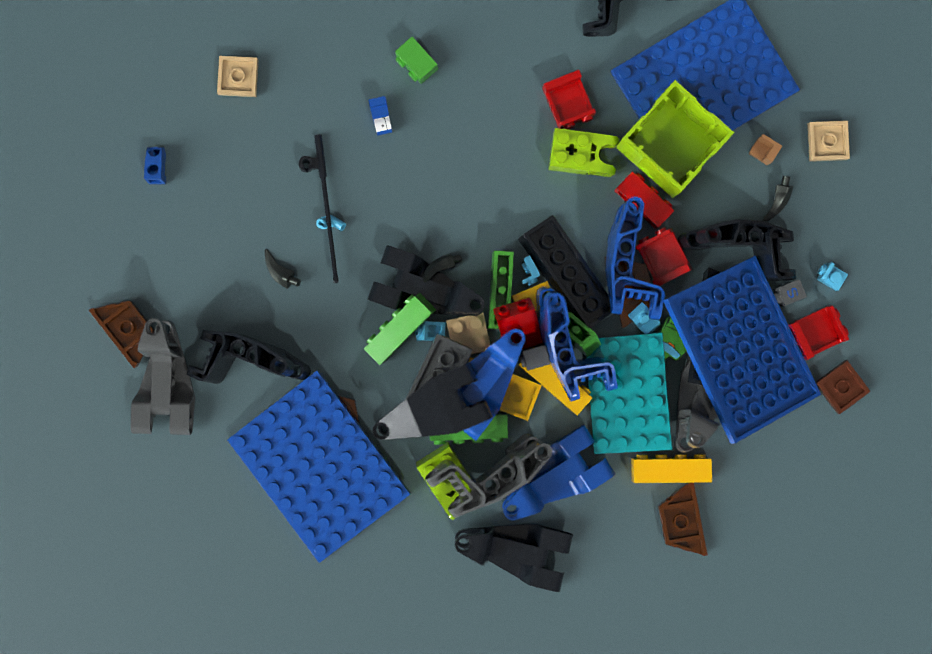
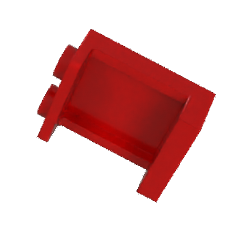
[542,70,596,130]
[635,227,693,286]
[493,298,543,350]
[788,305,849,360]

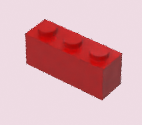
[614,171,674,230]

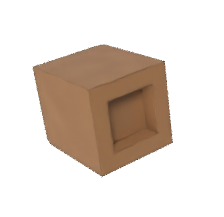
[749,134,782,165]

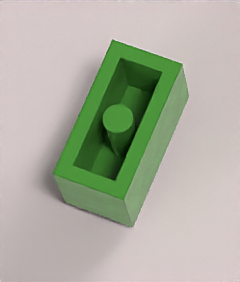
[395,37,438,84]
[560,312,601,358]

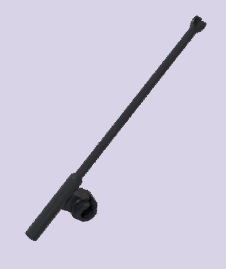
[298,134,339,283]

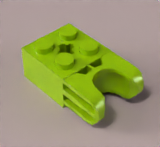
[548,128,620,177]
[416,442,472,520]

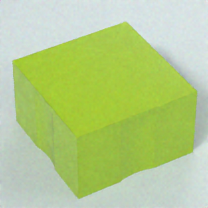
[616,80,734,198]

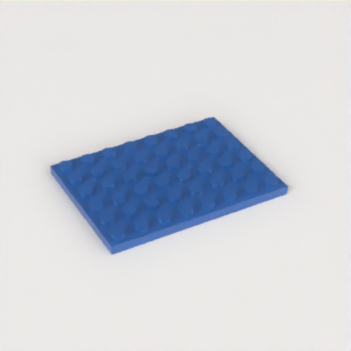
[611,0,800,131]
[663,256,821,444]
[227,370,411,563]

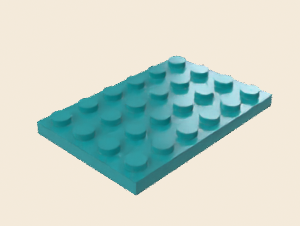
[588,333,673,454]

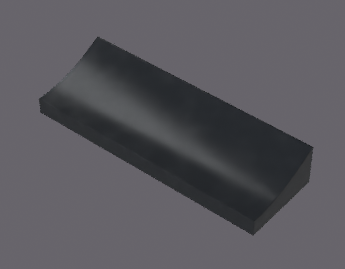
[518,215,612,328]

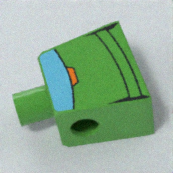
[658,317,687,361]

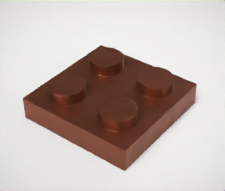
[816,360,871,414]

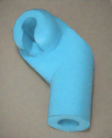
[316,215,346,231]

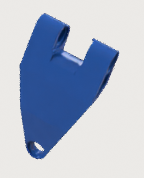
[605,197,665,320]
[536,286,618,402]
[460,329,526,441]
[502,425,616,520]

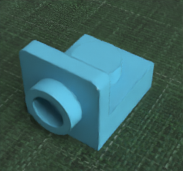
[521,255,541,286]
[816,262,848,291]
[628,302,661,334]
[415,321,446,341]

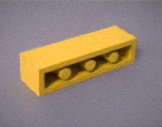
[518,347,592,416]
[631,454,712,483]

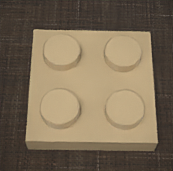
[217,56,259,97]
[807,121,850,161]
[446,313,491,354]

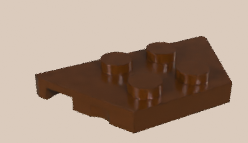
[604,256,651,328]
[89,300,155,368]
[658,483,708,556]

